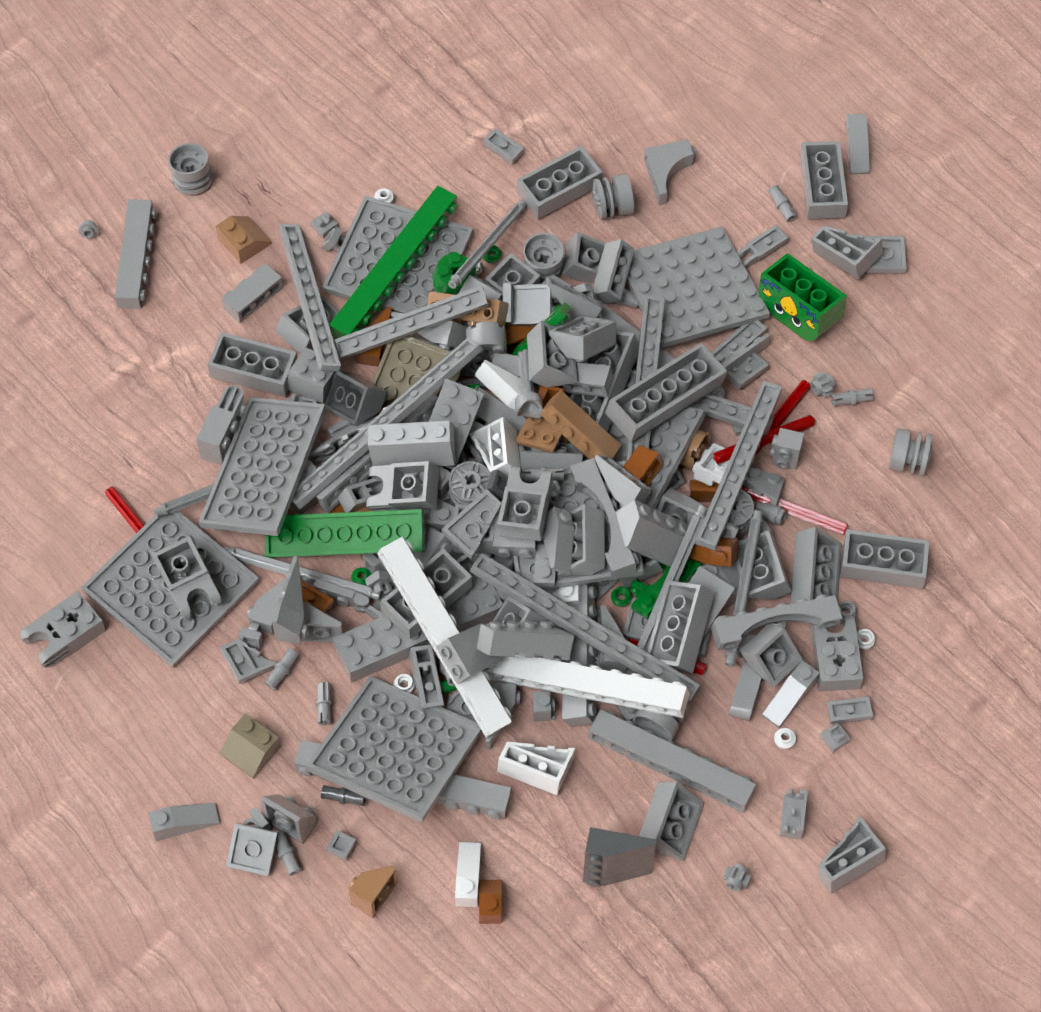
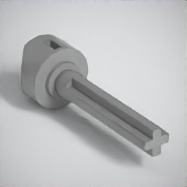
[515,349,543,419]

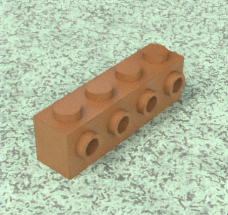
[427,292,508,327]
[540,390,621,465]

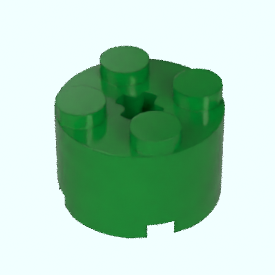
[432,252,476,295]

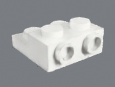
[692,443,729,486]

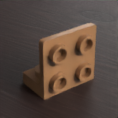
[516,417,569,453]

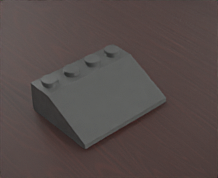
[583,827,657,887]

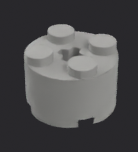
[465,322,507,362]

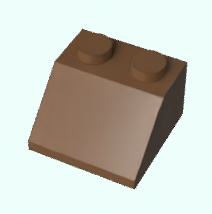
[216,216,272,264]
[348,866,398,918]

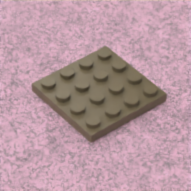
[372,336,465,408]

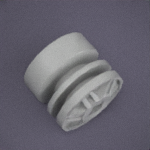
[168,143,213,195]
[592,173,634,219]
[523,233,564,284]
[889,428,932,476]
[449,461,492,507]
[711,490,754,540]
[633,704,689,740]

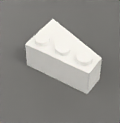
[469,417,521,476]
[497,742,575,795]

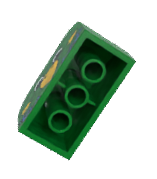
[758,253,847,341]

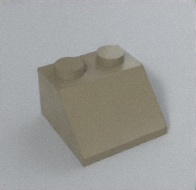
[220,713,281,779]

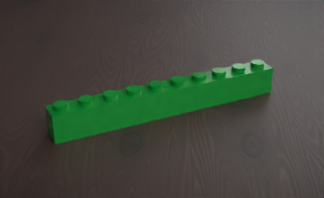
[329,185,458,339]

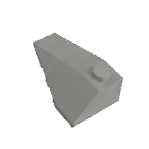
[390,312,467,351]
[308,414,379,465]
[657,488,739,538]
[272,555,308,644]

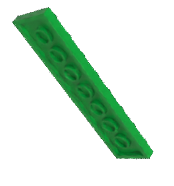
[265,509,425,558]

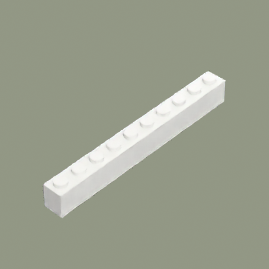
[377,537,512,738]
[486,654,690,718]

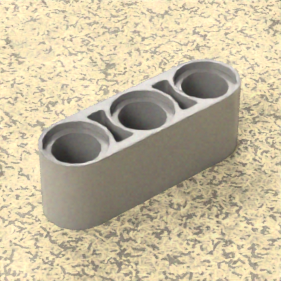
[728,660,762,721]

